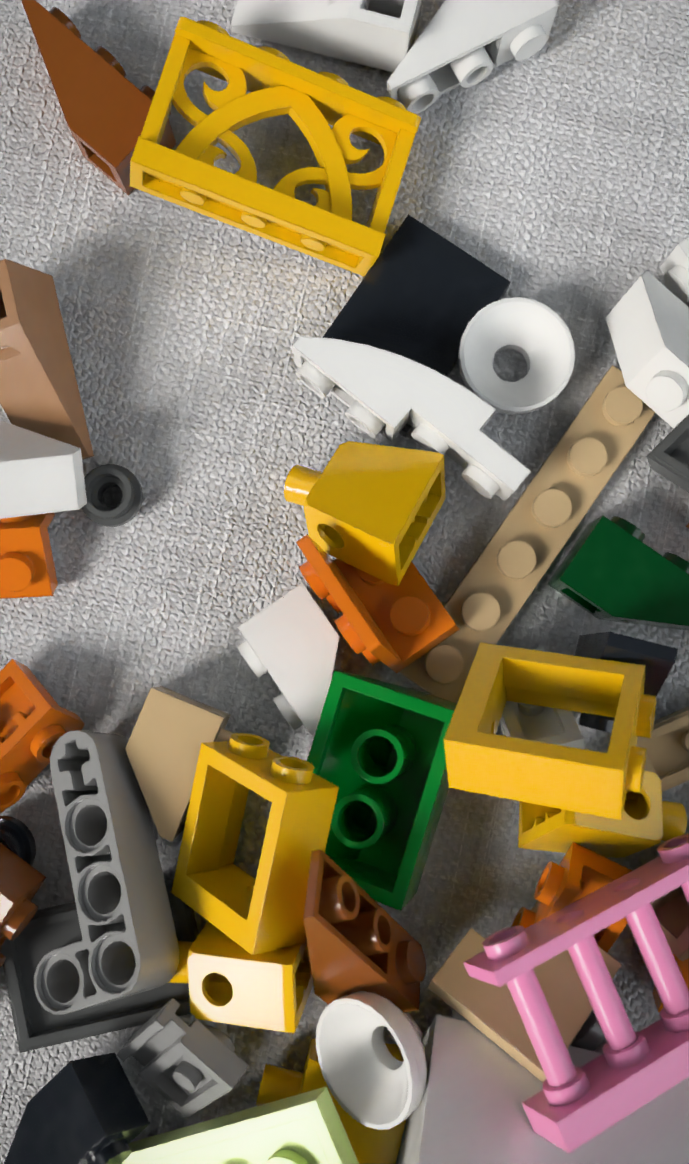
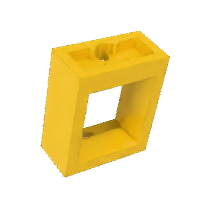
[444,642,656,820]
[171,733,339,955]

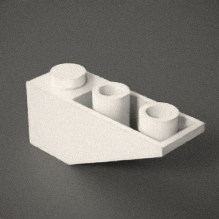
[230,0,422,72]
[386,0,559,114]

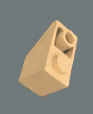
[125,686,234,842]

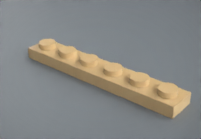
[399,365,655,703]

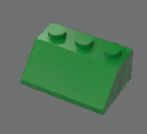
[307,670,457,911]

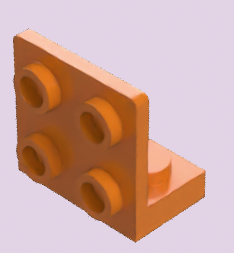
[296,534,460,673]

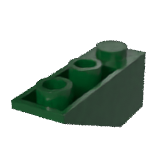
[547,516,689,631]

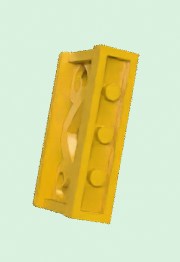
[130,17,421,276]

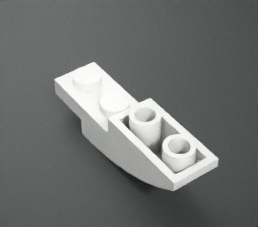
[292,336,531,501]

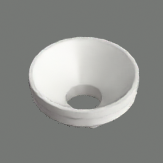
[458,297,575,415]
[316,991,427,1130]

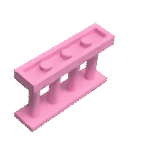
[463,834,689,1153]

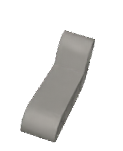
[34,730,180,1015]

